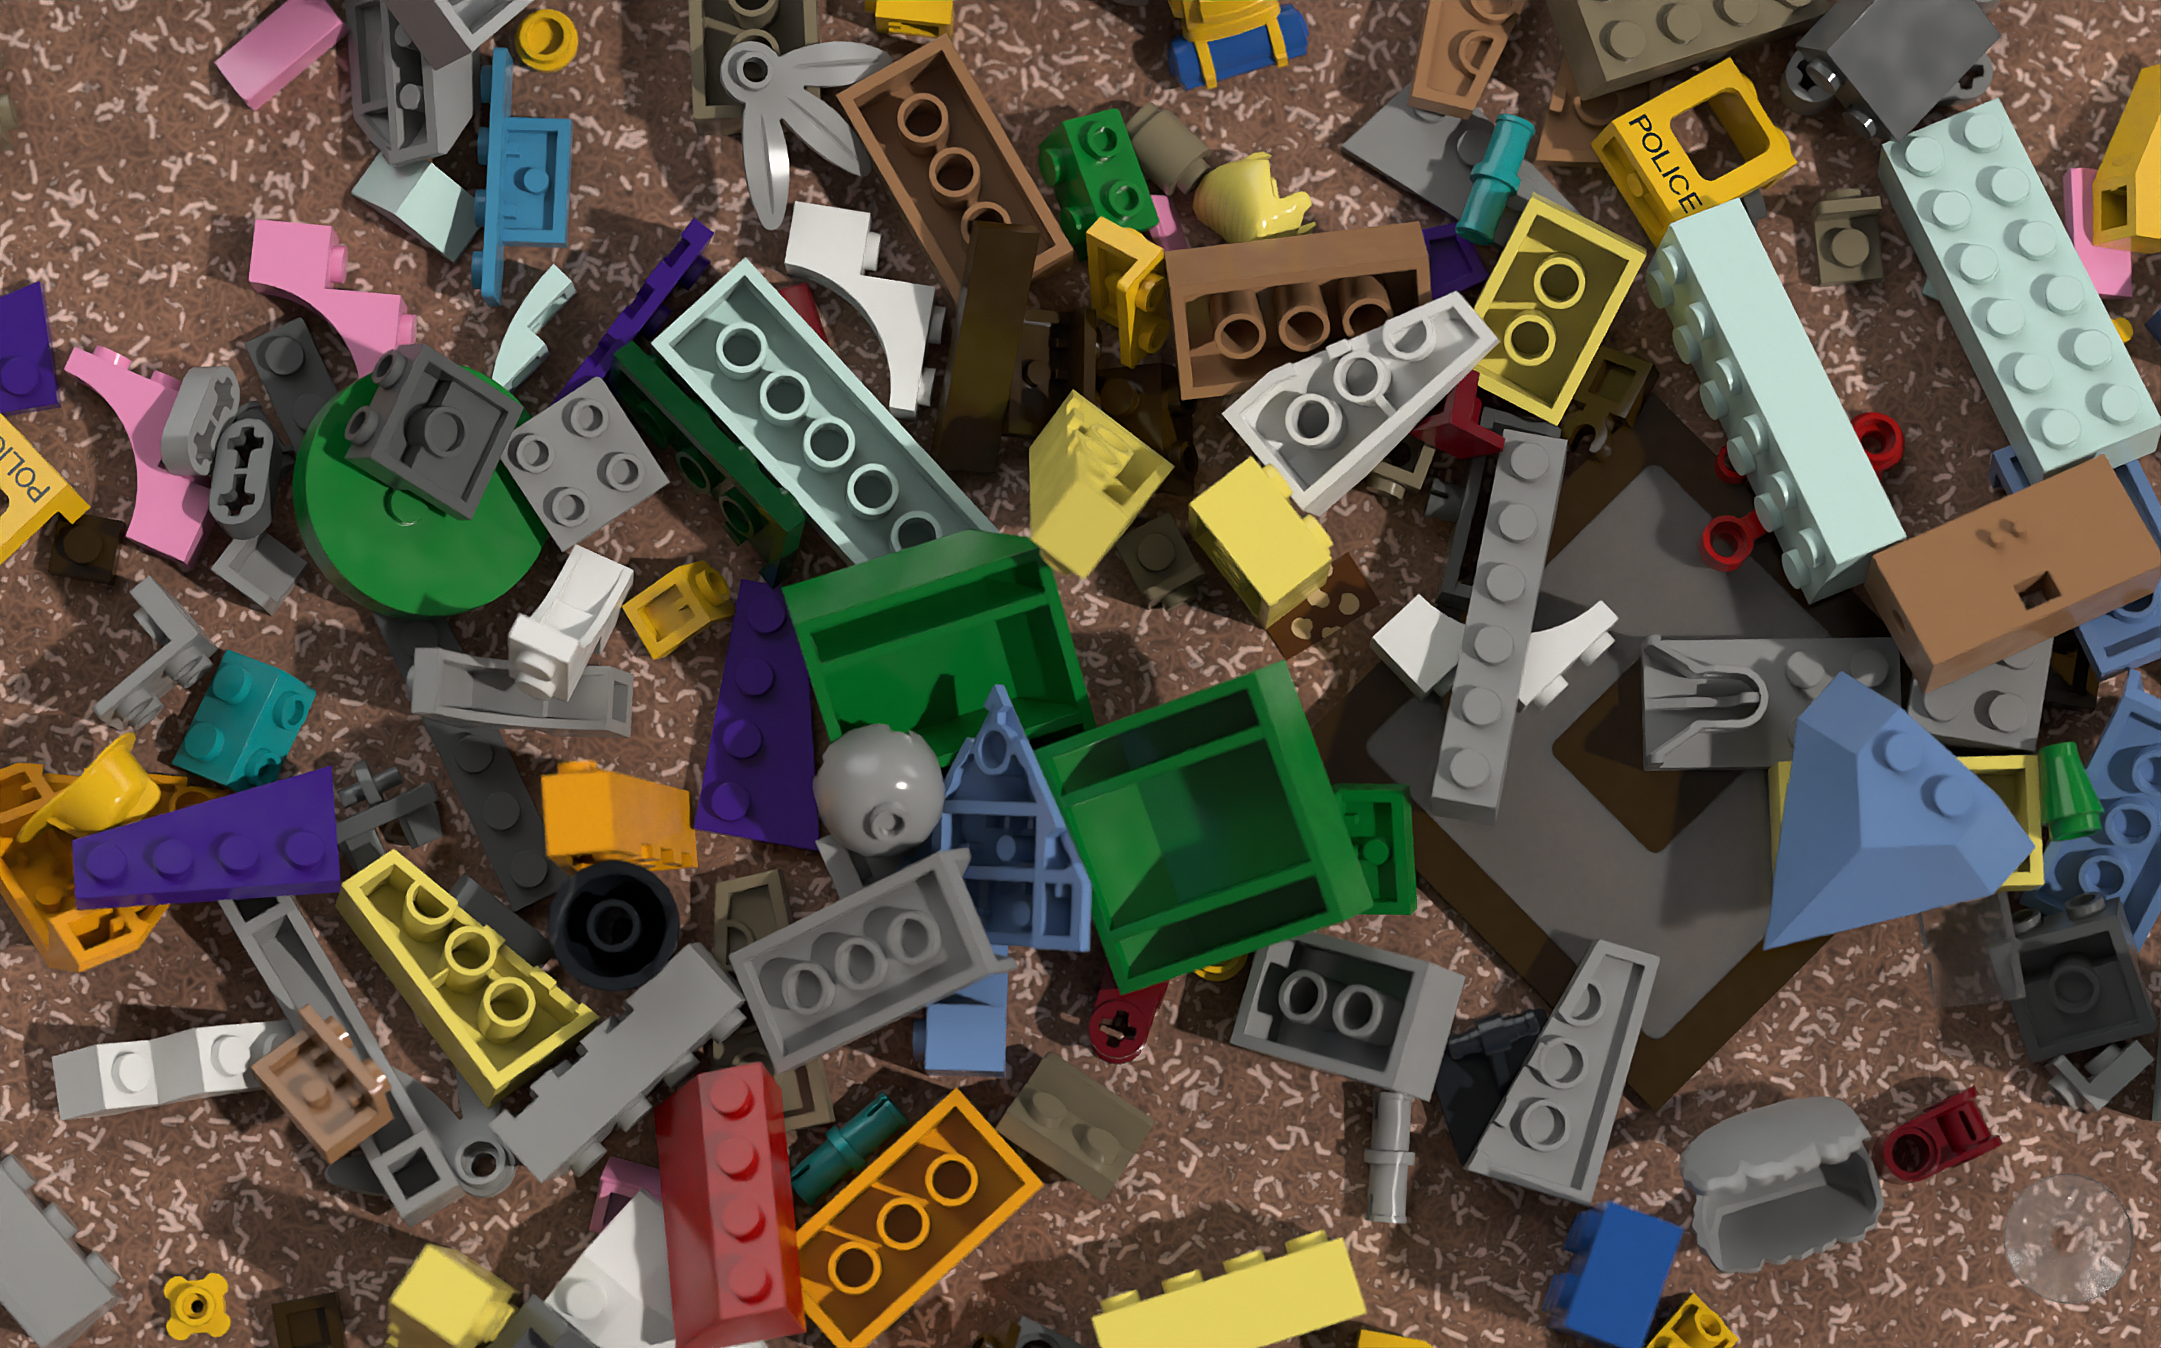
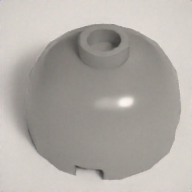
[812,724,945,858]

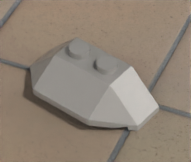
[345,0,482,166]

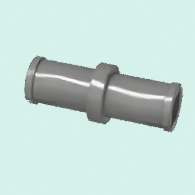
[1364,1091,1415,1223]

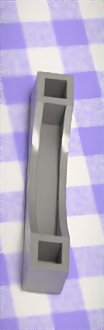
[1432,429,1568,827]
[218,895,466,1228]

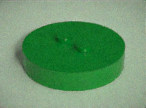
[292,364,549,620]

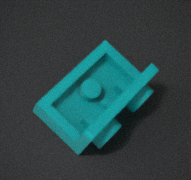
[172,649,316,793]

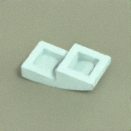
[492,264,577,394]

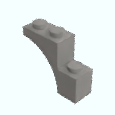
[406,648,634,738]

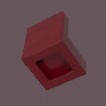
[1408,369,1505,461]

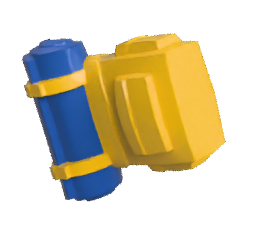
[1168,0,1309,92]

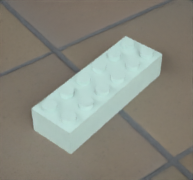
[1878,98,2161,485]
[1646,197,1907,604]
[650,257,1001,567]

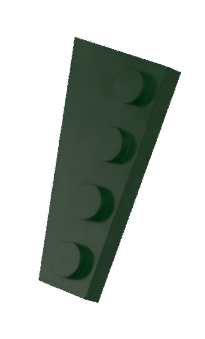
[607,340,806,589]

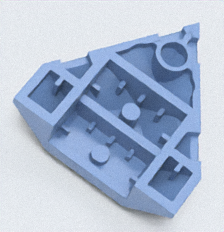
[1763,671,2036,950]
[895,684,1092,951]

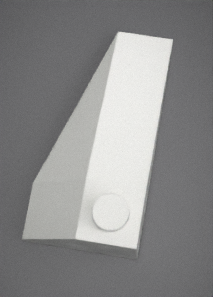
[544,1188,768,1348]

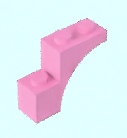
[249,219,417,379]
[64,345,216,570]

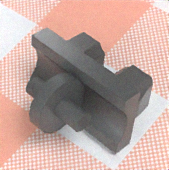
[336,759,444,873]

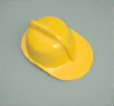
[17,732,161,843]

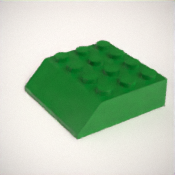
[782,529,1097,781]
[1033,659,1375,995]

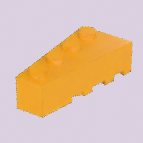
[542,761,698,877]

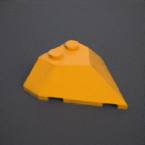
[0,762,236,973]

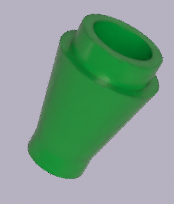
[2037,742,2105,842]

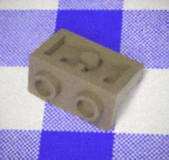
[995,1052,1154,1202]

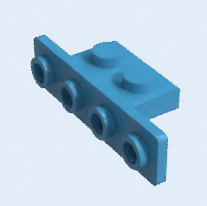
[471,47,573,307]

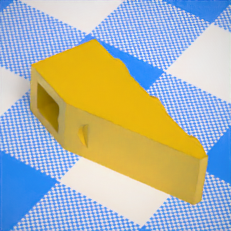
[2092,63,2161,254]

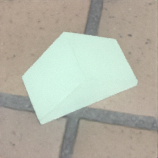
[351,151,481,264]

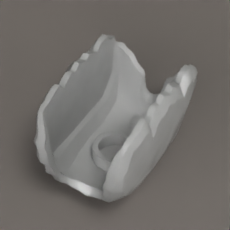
[1678,1096,1884,1274]

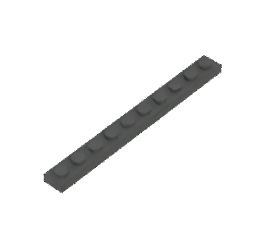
[244,316,570,914]

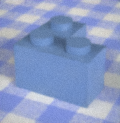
[913,945,1009,1078]

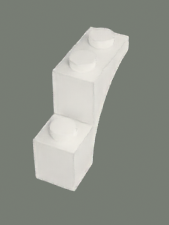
[785,201,946,421]
[508,544,634,703]
[1369,594,1619,714]
[52,1020,296,1121]

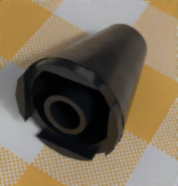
[547,860,680,992]

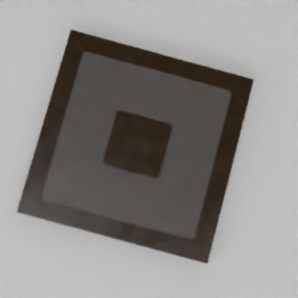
[1311,394,1992,1113]

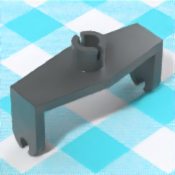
[1423,407,1562,612]

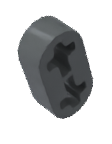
[209,418,283,540]
[448,873,554,969]

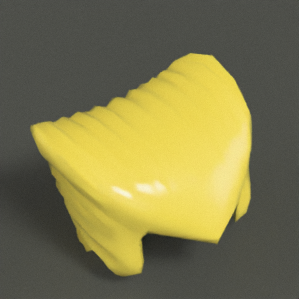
[1192,151,1316,244]

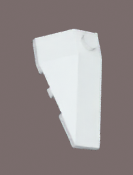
[1222,291,1500,517]

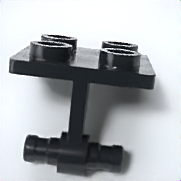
[1434,1008,1548,1167]

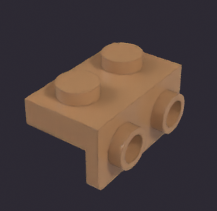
[250,1004,394,1165]

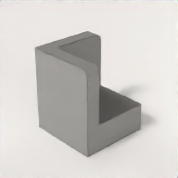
[211,531,310,616]

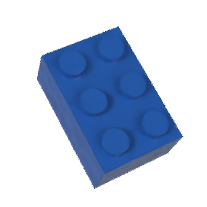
[1541,1201,1684,1348]

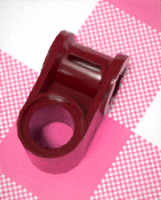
[1089,959,1170,1065]
[1871,1086,2003,1185]

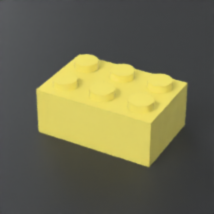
[1473,192,1647,426]
[1187,456,1333,630]

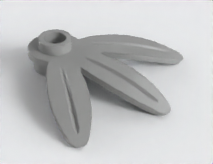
[720,41,892,230]
[324,1067,517,1198]

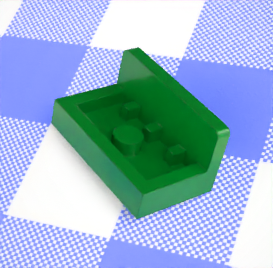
[1038,108,1159,262]
[1331,783,1418,915]

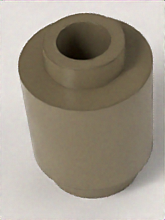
[1125,103,1212,196]

